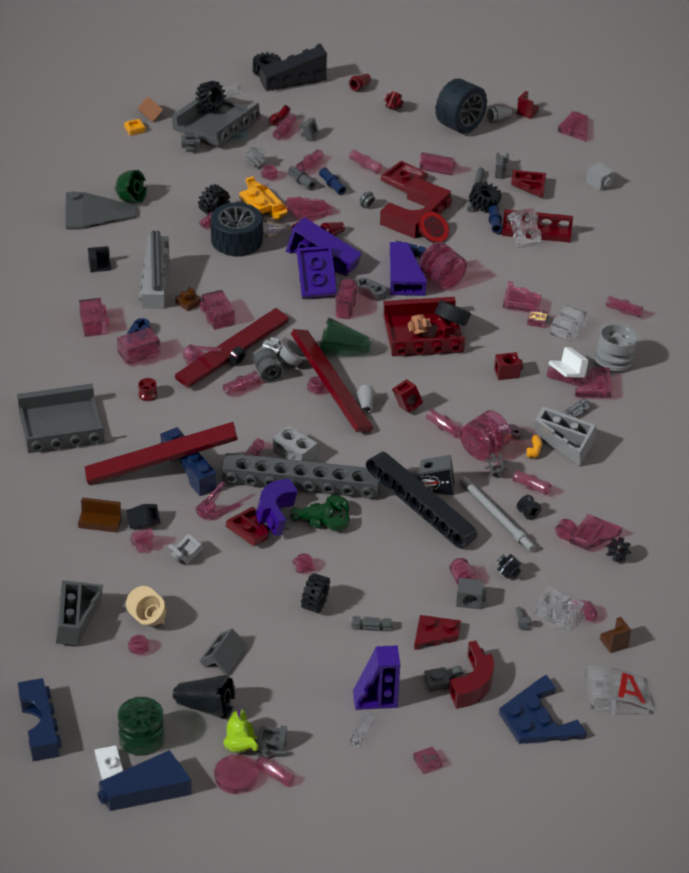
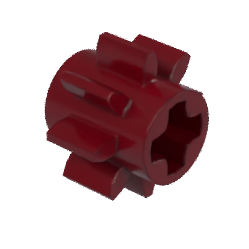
[383,91,405,111]

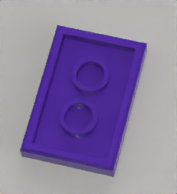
[296,245,337,299]

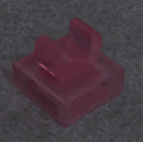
[130,528,154,553]

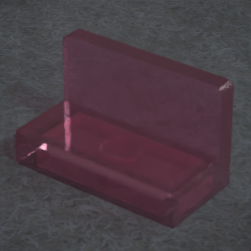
[419,152,456,175]

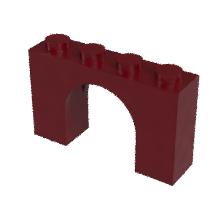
[380,177,452,239]

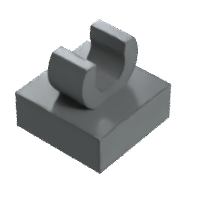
[298,118,319,141]

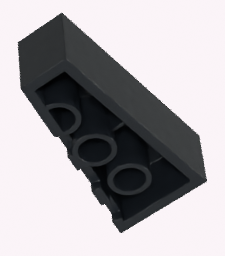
[260,43,327,91]

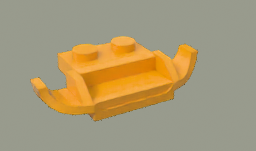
[239,176,287,220]

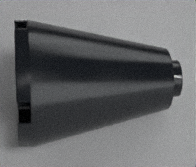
[173,675,235,719]

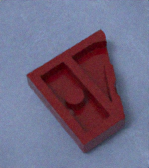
[511,170,546,198]
[225,506,269,546]
[414,615,461,650]

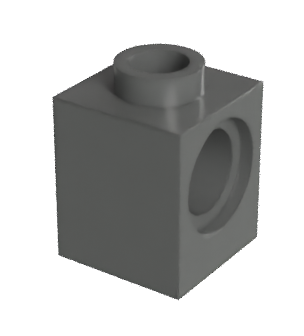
[456,578,487,609]

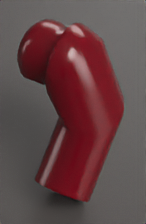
[269,105,291,126]

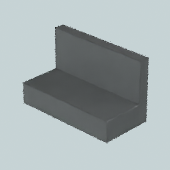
[199,628,248,675]

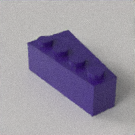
[286,217,362,276]

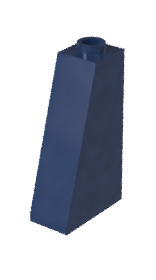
[97,750,192,811]

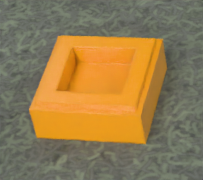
[124,119,145,136]

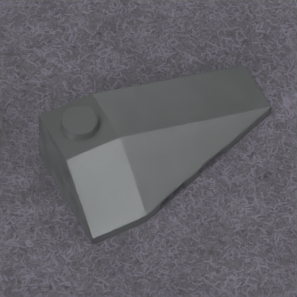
[66,191,136,229]

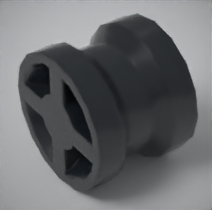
[516,495,542,520]

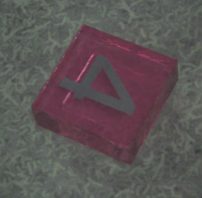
[413,746,443,774]

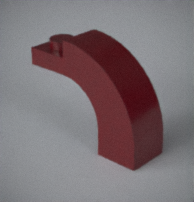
[449,640,494,709]

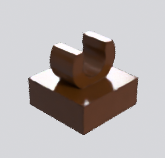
[175,287,201,311]

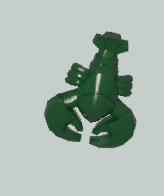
[290,495,350,531]

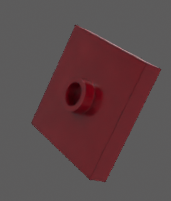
[381,161,428,193]

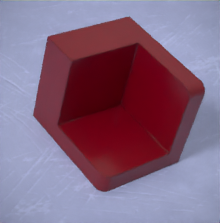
[517,91,539,119]

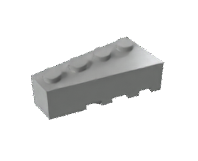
[139,236,170,309]

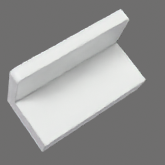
[549,347,589,378]

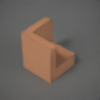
[137,97,163,121]

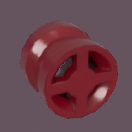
[138,378,157,401]

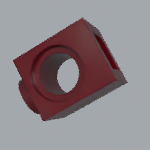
[494,352,523,380]
[392,379,423,413]

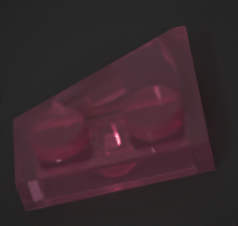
[558,111,587,142]
[503,281,541,312]
[575,367,612,398]
[570,514,622,550]

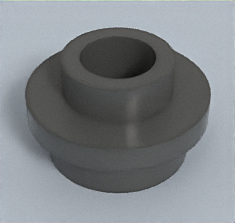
[360,191,375,208]

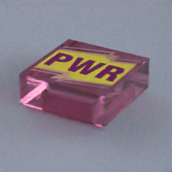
[527,309,549,328]

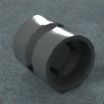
[253,348,284,383]

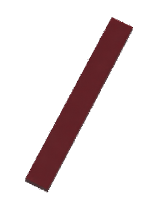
[175,308,289,388]
[291,329,374,433]
[84,422,238,485]

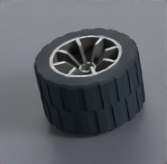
[435,78,487,133]
[211,202,263,256]

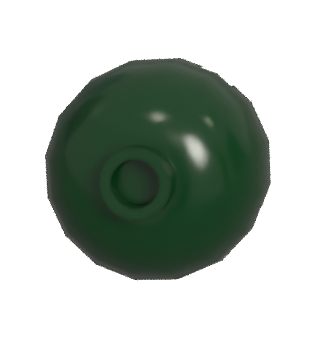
[115,170,147,204]

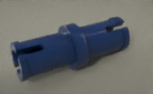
[319,167,347,195]
[488,205,502,233]

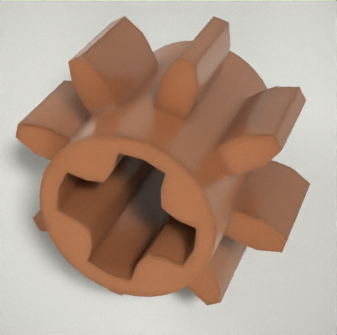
[408,314,431,335]

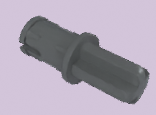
[287,166,316,190]

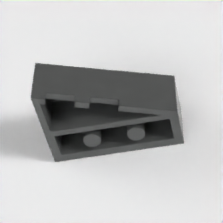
[56,580,103,645]

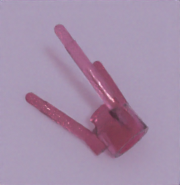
[183,344,222,364]
[195,482,240,519]

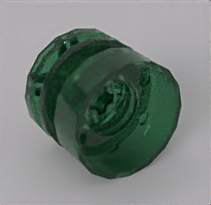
[118,697,164,756]

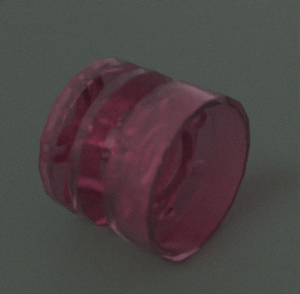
[419,242,467,289]
[460,410,511,460]

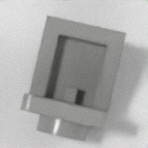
[168,533,204,565]

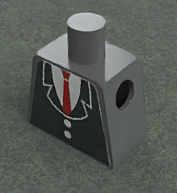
[409,455,455,495]

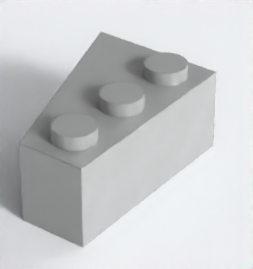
[535,406,596,466]

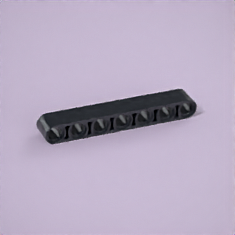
[366,451,477,548]

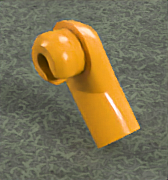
[526,435,542,459]

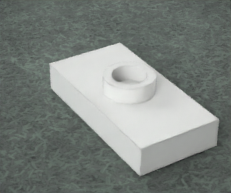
[95,745,123,780]

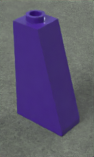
[389,242,426,296]

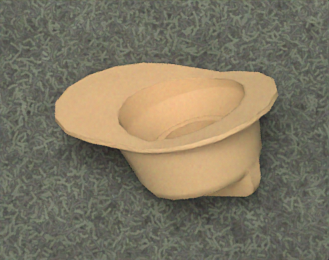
[126,586,167,626]

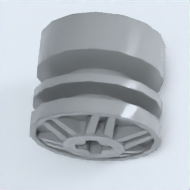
[595,324,638,371]

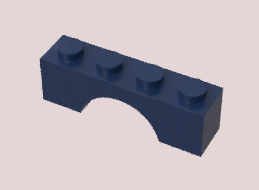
[160,427,217,496]
[17,678,62,762]

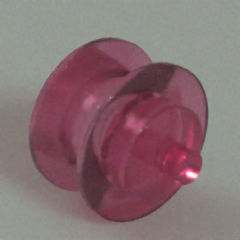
[555,519,577,540]

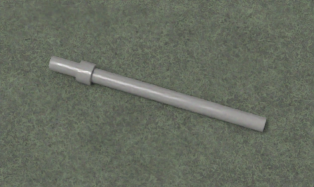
[460,476,536,552]

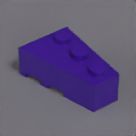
[353,645,400,710]

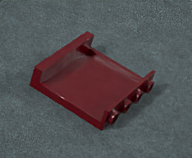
[383,297,465,357]

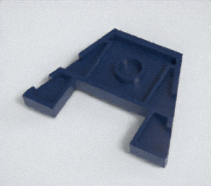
[499,675,587,744]

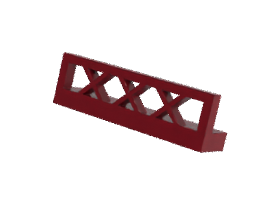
[502,209,573,243]

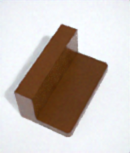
[78,497,122,533]

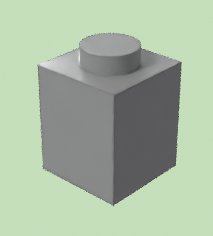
[586,162,614,191]

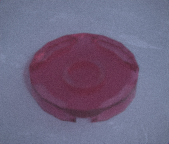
[214,755,258,794]

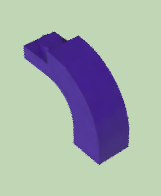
[256,479,298,536]

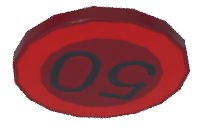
[418,211,449,243]

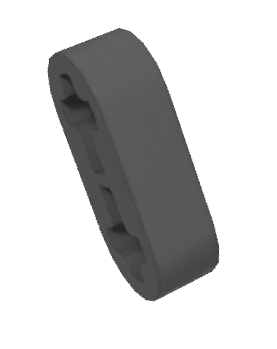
[355,278,386,301]

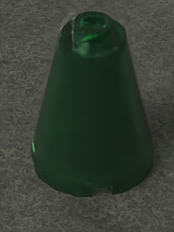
[320,318,371,355]

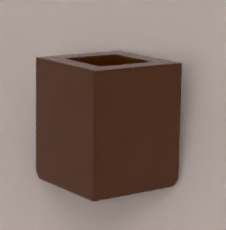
[600,617,631,653]

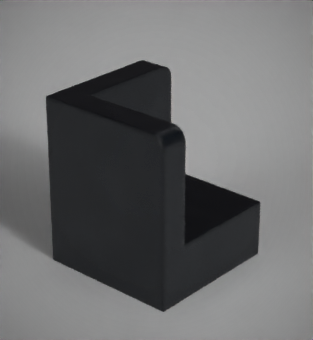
[88,246,112,273]
[126,504,161,529]

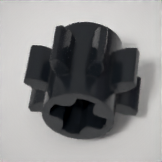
[605,537,631,562]
[497,554,522,579]

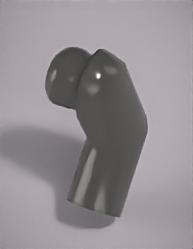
[496,424,523,439]

